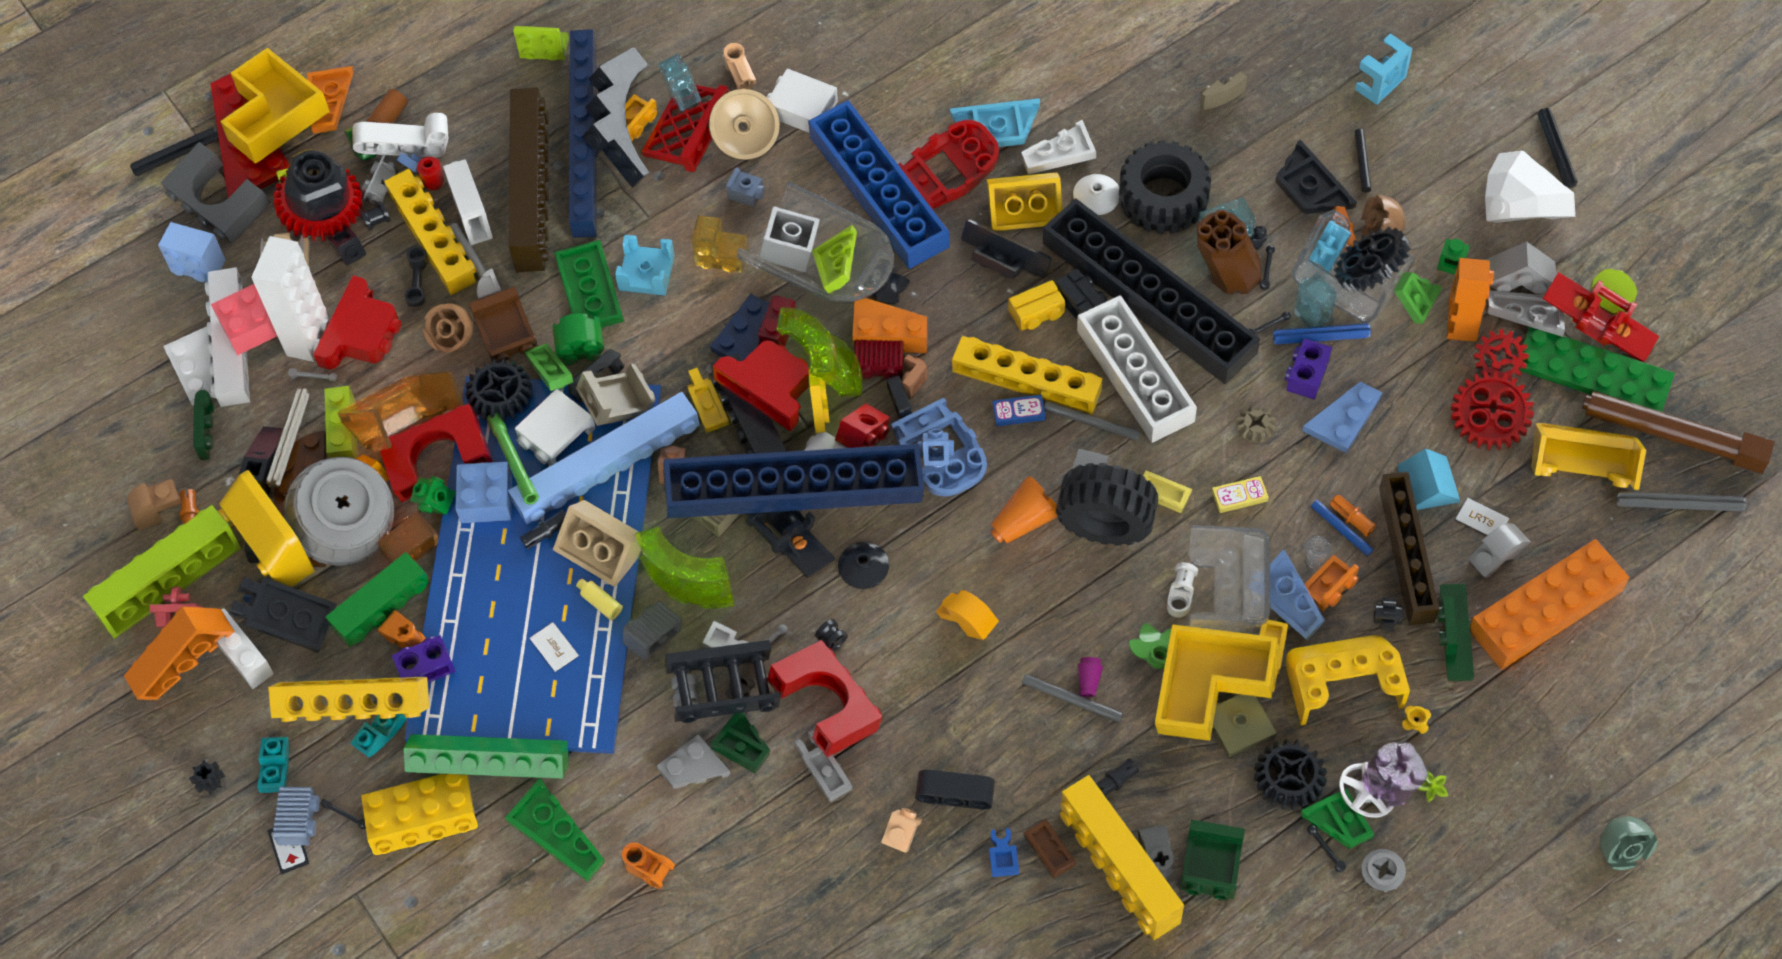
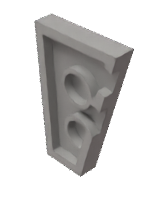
[1487,290,1565,337]

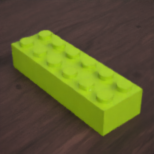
[83,505,241,639]

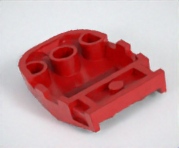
[898,120,999,209]

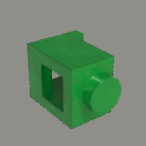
[1437,238,1470,275]

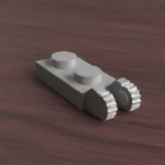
[794,730,852,802]

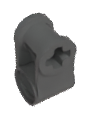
[1138,825,1173,879]

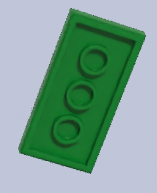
[554,240,624,328]

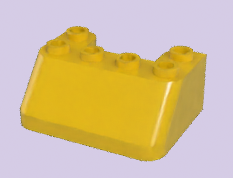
[1285,635,1410,725]

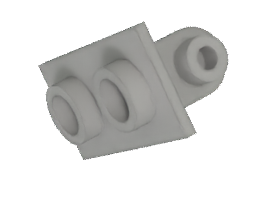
[361,155,397,205]

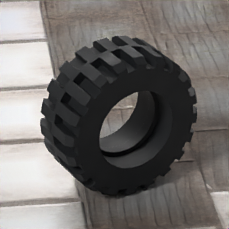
[1118,140,1211,234]
[1056,463,1159,546]

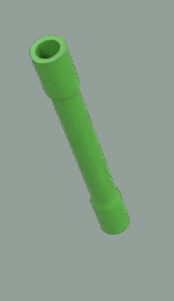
[487,413,539,505]

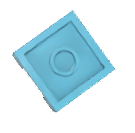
[1355,33,1412,105]
[615,235,675,296]

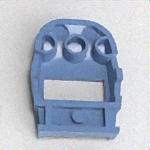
[892,398,987,496]

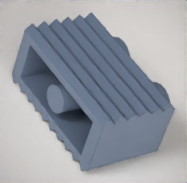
[273,787,319,846]

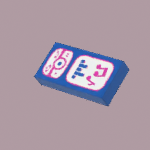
[993,395,1045,426]

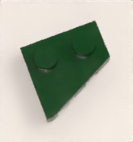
[711,712,770,774]

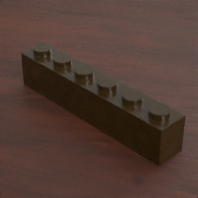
[1379,472,1439,625]

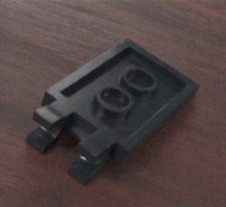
[228,577,337,653]

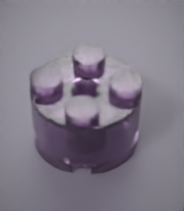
[1363,743,1428,806]

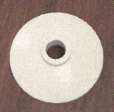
[1073,174,1119,215]

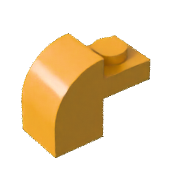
[936,590,999,640]

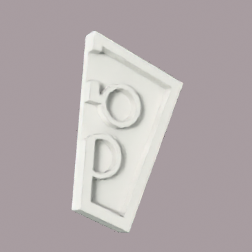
[1021,120,1096,175]
[163,326,214,406]

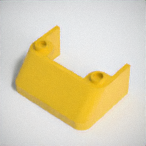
[1531,423,1646,490]
[218,470,315,587]

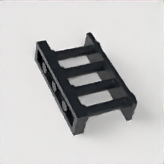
[664,640,781,723]

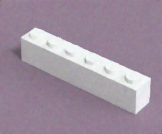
[205,267,250,407]

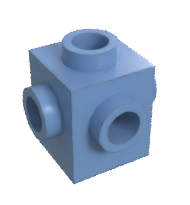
[918,429,954,468]

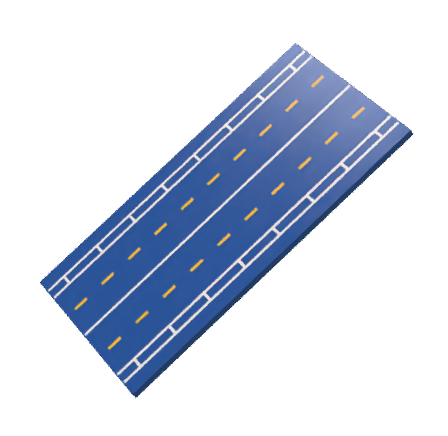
[404,376,662,754]

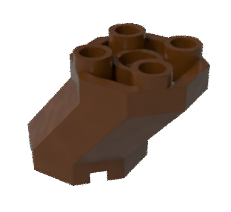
[1197,210,1261,294]

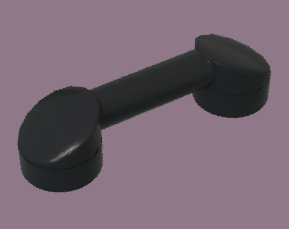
[405,246,428,307]

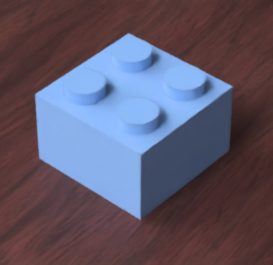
[158,222,226,282]

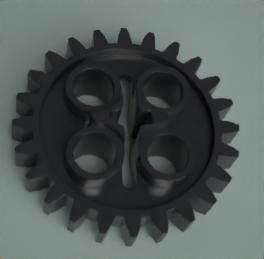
[1334,227,1411,292]

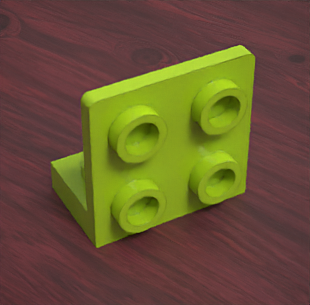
[513,26,569,60]

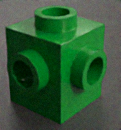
[409,476,456,515]

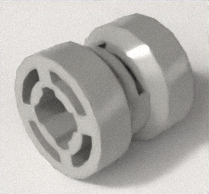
[671,674,700,707]

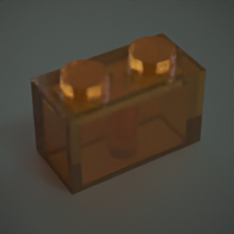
[377,512,439,563]

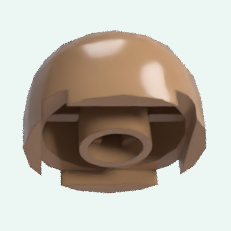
[1361,195,1406,237]
[423,304,474,352]

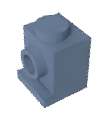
[726,168,765,207]

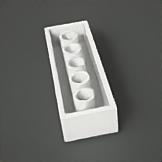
[251,236,330,362]
[1077,295,1197,443]

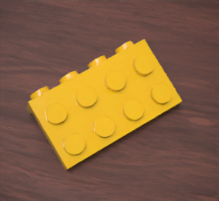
[361,774,478,855]

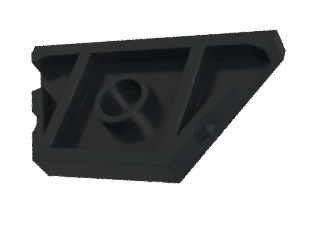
[1275,139,1357,214]

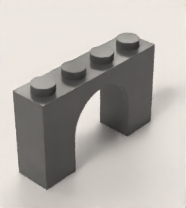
[161,142,271,243]

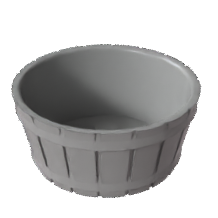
[283,457,394,566]

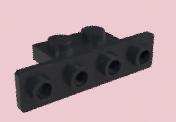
[961,219,1052,279]

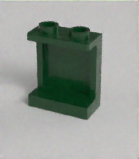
[1180,819,1245,900]

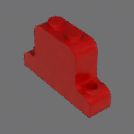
[313,275,401,370]
[713,341,809,432]

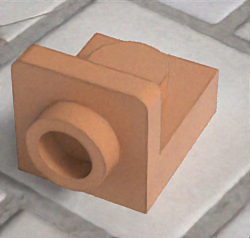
[901,355,928,399]

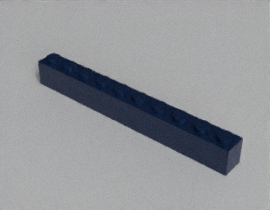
[569,29,597,238]

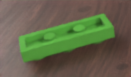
[524,343,573,391]

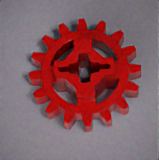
[1474,329,1529,381]

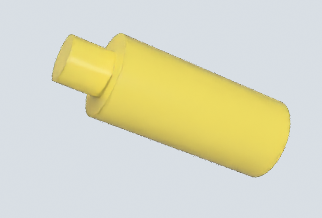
[576,579,623,620]

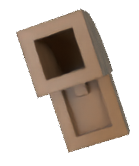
[127,479,181,531]

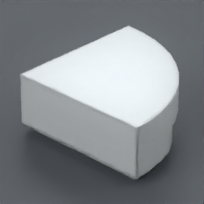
[477,268,501,300]

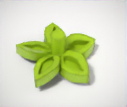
[1416,771,1448,802]

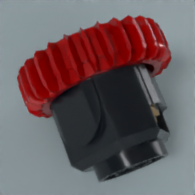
[273,149,363,242]

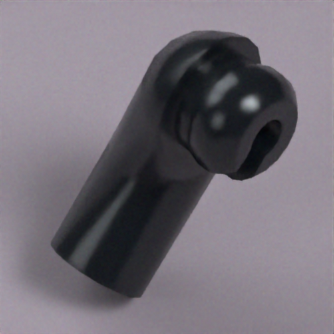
[1250,226,1268,250]

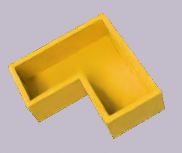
[220,48,330,164]
[1155,624,1279,741]

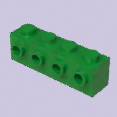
[325,552,430,648]

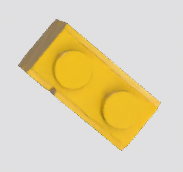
[1008,280,1065,331]

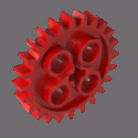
[1451,371,1534,451]

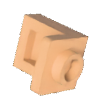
[881,808,922,853]

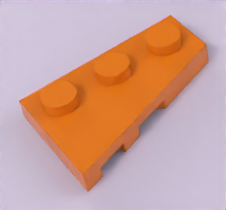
[307,66,354,134]

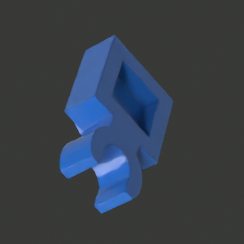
[989,828,1019,877]

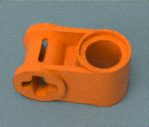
[377,610,426,648]
[622,842,675,889]

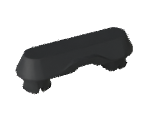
[568,349,625,402]

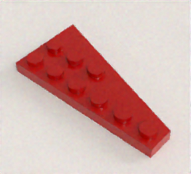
[210,73,290,198]

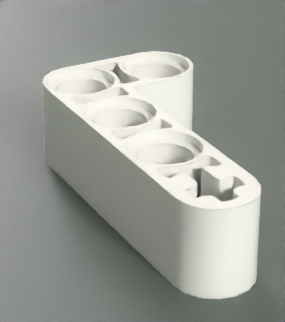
[352,113,449,158]

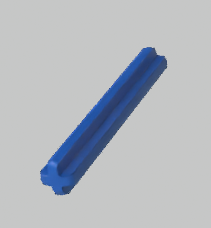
[1273,323,1371,344]

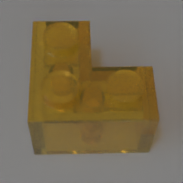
[691,215,749,272]

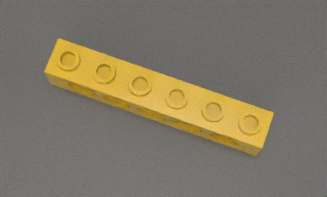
[384,169,477,295]
[952,336,1103,415]
[268,677,430,722]

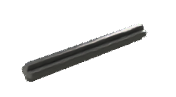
[1616,491,1746,511]

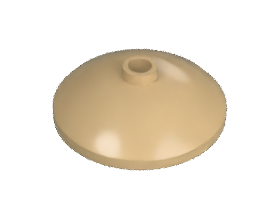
[709,89,780,160]

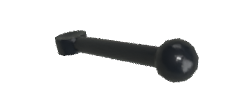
[1260,245,1275,290]
[1249,311,1291,334]
[320,799,366,829]
[1307,824,1346,873]

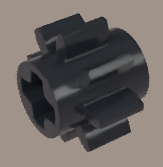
[1374,598,1402,631]
[189,760,225,795]

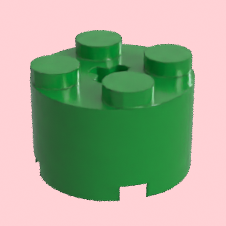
[552,313,604,365]

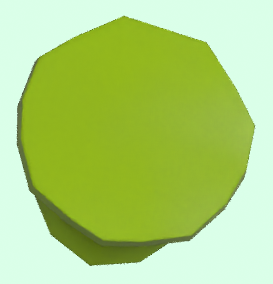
[1590,269,1638,315]

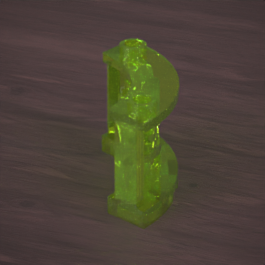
[777,308,862,397]
[635,527,735,609]

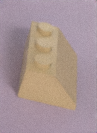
[553,500,646,586]

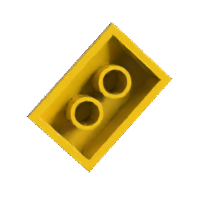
[986,172,1063,231]

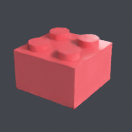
[211,284,277,355]

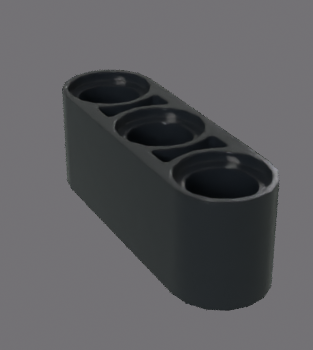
[915,769,995,810]

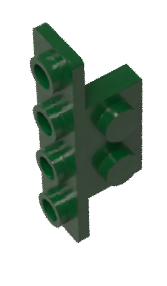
[1437,584,1474,681]

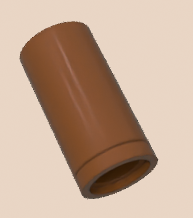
[366,89,408,124]

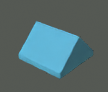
[1397,449,1460,510]

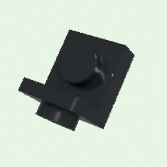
[327,226,366,266]

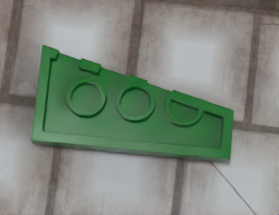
[505,778,605,882]

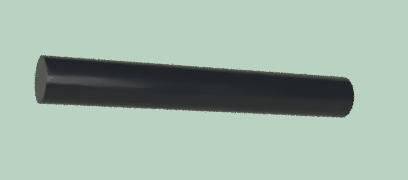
[1355,129,1371,193]

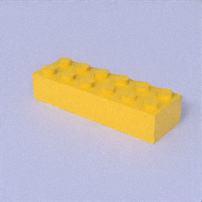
[1060,775,1184,940]

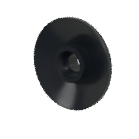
[838,542,889,589]

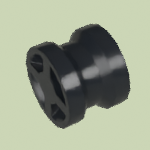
[815,619,848,651]

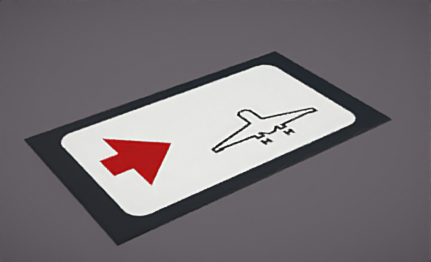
[267,828,310,875]

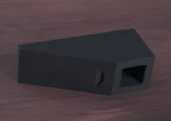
[238,426,283,495]

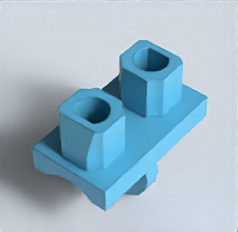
[1309,221,1352,271]

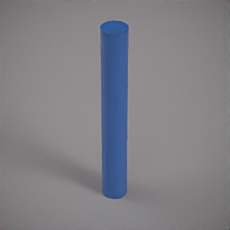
[1311,500,1374,557]

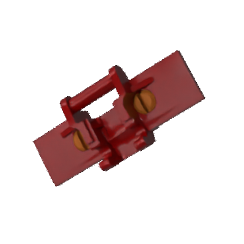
[1542,272,1659,362]

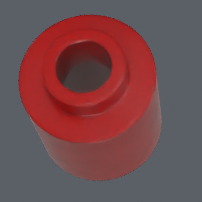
[417,157,444,190]

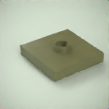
[1212,694,1277,758]

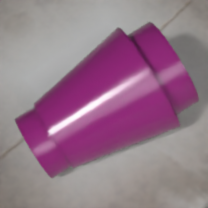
[1077,657,1103,697]

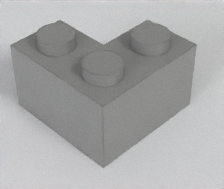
[1486,242,1556,295]

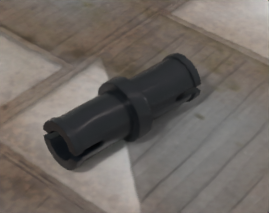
[519,509,566,550]
[1096,758,1139,797]

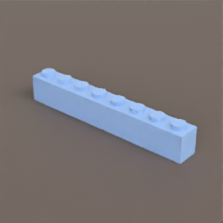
[508,392,700,524]

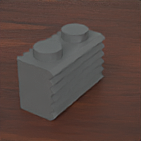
[623,601,682,661]

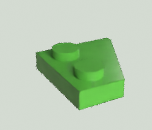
[1394,272,1442,324]

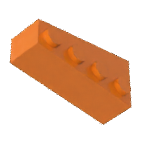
[124,606,235,700]

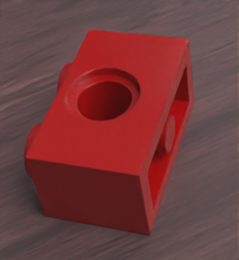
[835,404,891,448]

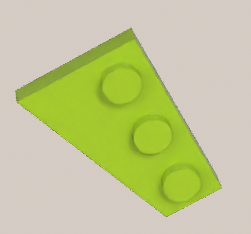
[812,225,857,294]

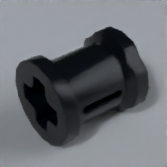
[360,202,391,231]

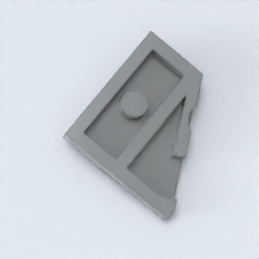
[656,735,730,789]

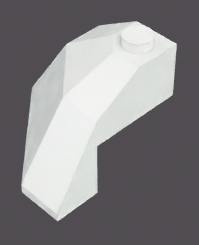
[1485,151,1576,223]

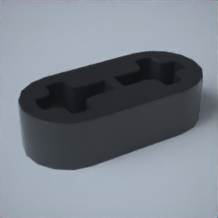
[886,375,912,420]

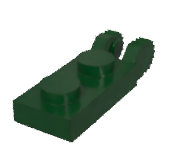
[193,389,214,460]

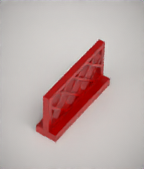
[641,81,729,172]

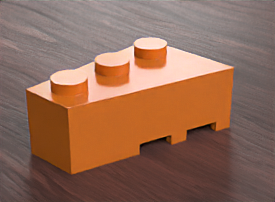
[1447,258,1494,342]
[852,295,928,353]

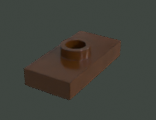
[1023,819,1076,879]

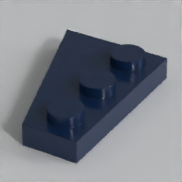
[710,293,770,361]

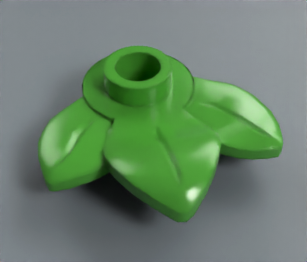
[1129,623,1172,669]

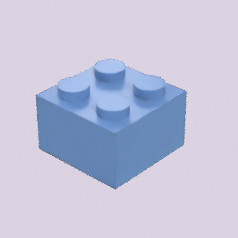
[456,462,512,523]

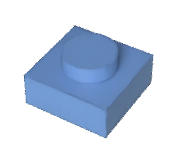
[397,153,422,174]

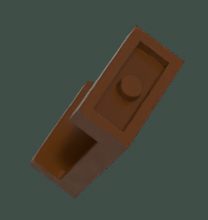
[469,286,537,363]

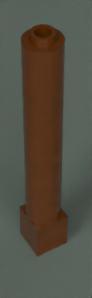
[1582,391,1775,474]

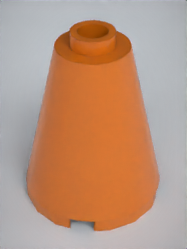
[990,476,1058,544]

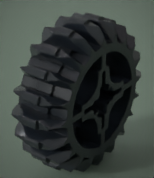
[465,358,533,422]
[1254,739,1327,811]

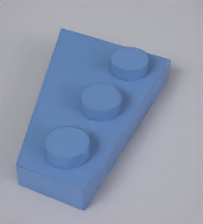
[1249,550,1325,640]

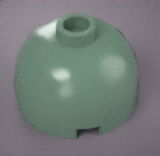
[1599,816,1658,871]

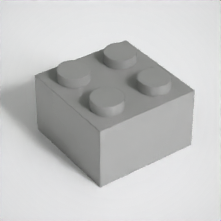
[759,206,820,272]

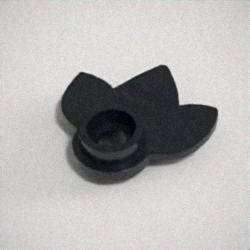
[861,262,910,304]

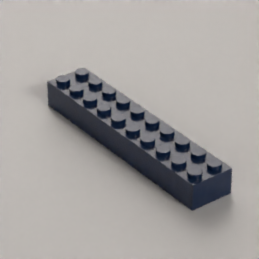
[663,444,924,519]

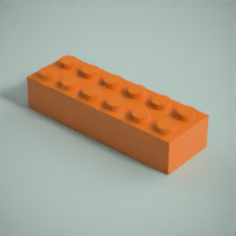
[1470,539,1630,670]

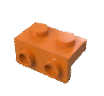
[1305,554,1359,612]

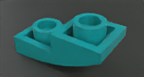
[350,714,408,758]
[257,737,289,793]

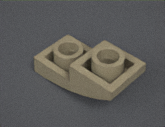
[1200,72,1247,110]

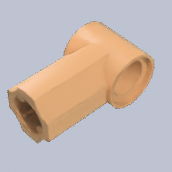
[724,43,756,90]

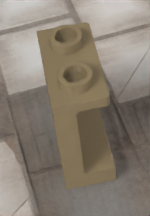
[576,363,655,426]

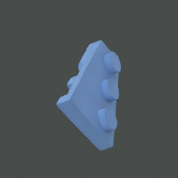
[1302,382,1382,453]

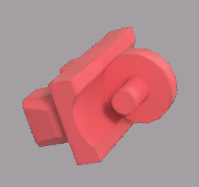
[150,586,203,628]

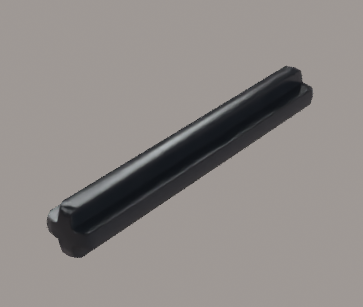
[1538,107,1578,188]
[130,127,219,176]

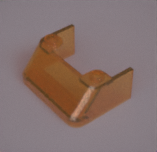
[338,371,464,452]

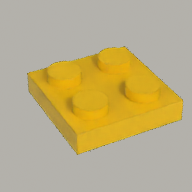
[809,368,830,433]

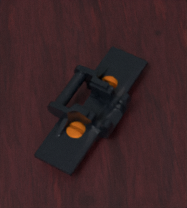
[745,510,835,579]

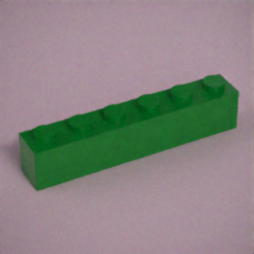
[403,734,569,779]

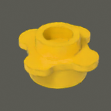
[1402,706,1431,734]

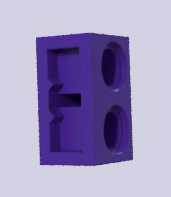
[1284,338,1332,400]
[392,635,456,683]

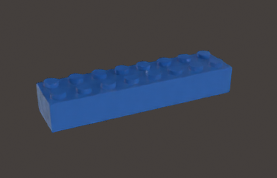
[808,100,950,269]

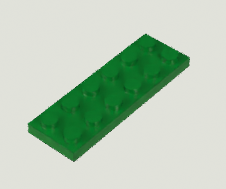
[1519,327,1675,412]

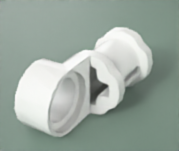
[1167,562,1198,618]

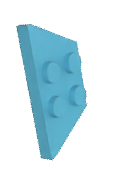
[950,98,1040,147]

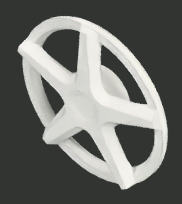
[1339,762,1396,818]

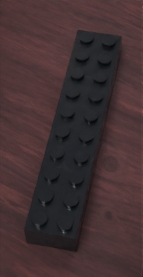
[1043,198,1260,385]

